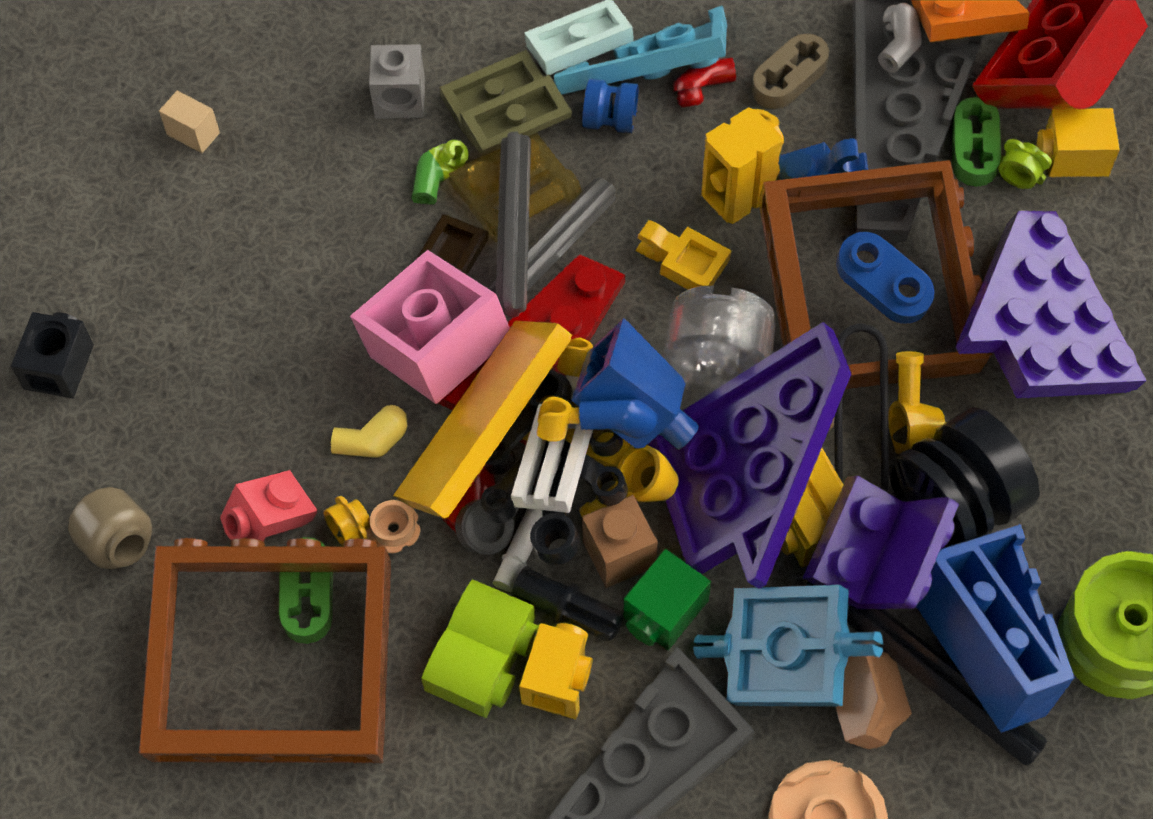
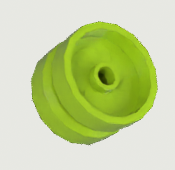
[1058,551,1153,699]

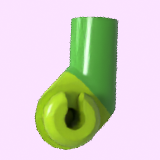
[412,140,469,205]

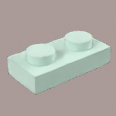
[524,0,634,75]

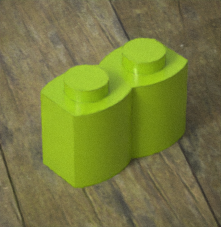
[421,579,539,718]

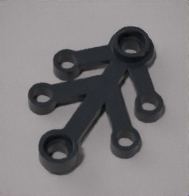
[481,369,628,565]

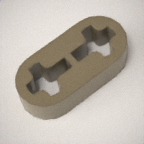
[752,34,829,109]

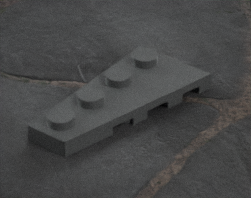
[548,646,755,819]

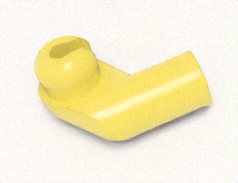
[331,405,407,458]

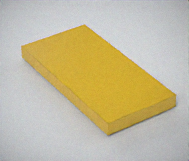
[393,321,572,519]

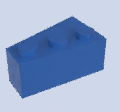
[916,524,1074,733]

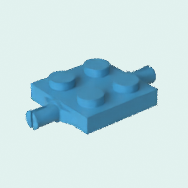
[693,585,883,706]

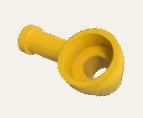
[889,351,946,454]
[579,445,678,517]

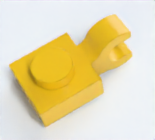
[636,220,732,298]

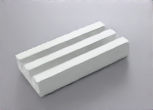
[511,404,593,513]

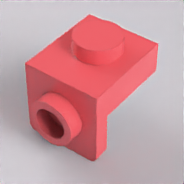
[220,470,318,542]

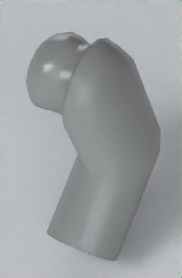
[878,3,922,73]

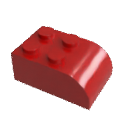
[972,0,1148,109]

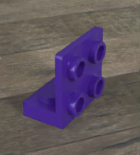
[803,475,958,609]

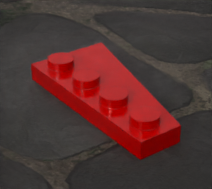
[438,254,625,445]

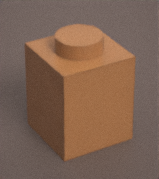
[582,495,658,588]

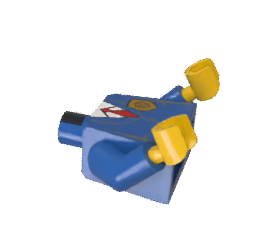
[537,318,699,450]

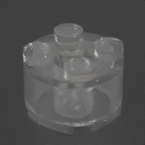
[663,286,776,399]

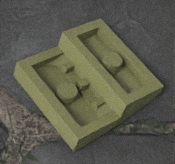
[439,50,572,156]

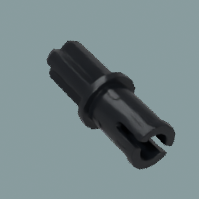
[511,566,623,641]

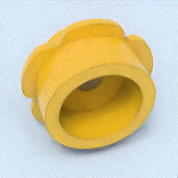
[323,496,371,546]

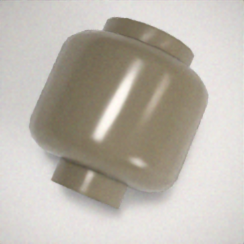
[68,487,153,570]

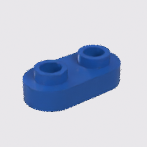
[836,232,934,324]

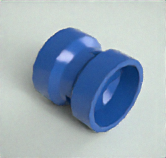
[582,78,639,134]

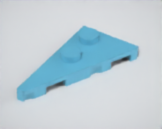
[554,6,727,95]

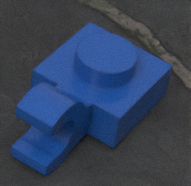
[778,139,868,180]

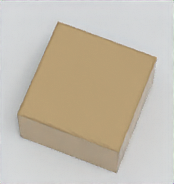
[159,90,220,153]

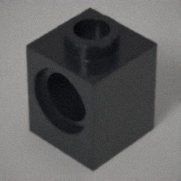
[11,312,94,399]

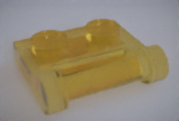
[449,132,582,242]

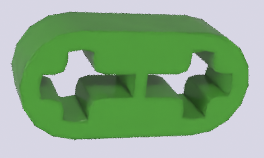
[951,97,1001,187]
[279,537,333,644]

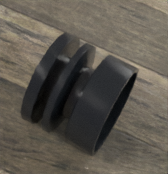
[888,407,1040,550]

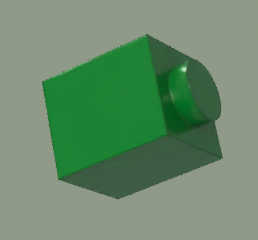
[623,549,711,651]

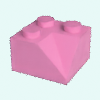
[350,250,510,404]

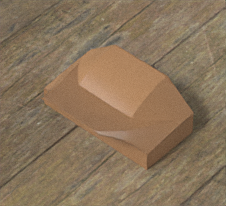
[835,652,912,749]

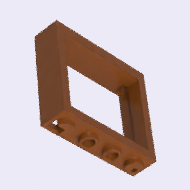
[758,160,992,389]
[139,538,391,763]

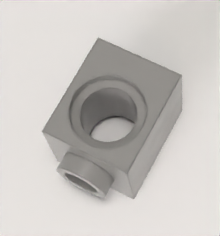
[369,44,425,119]

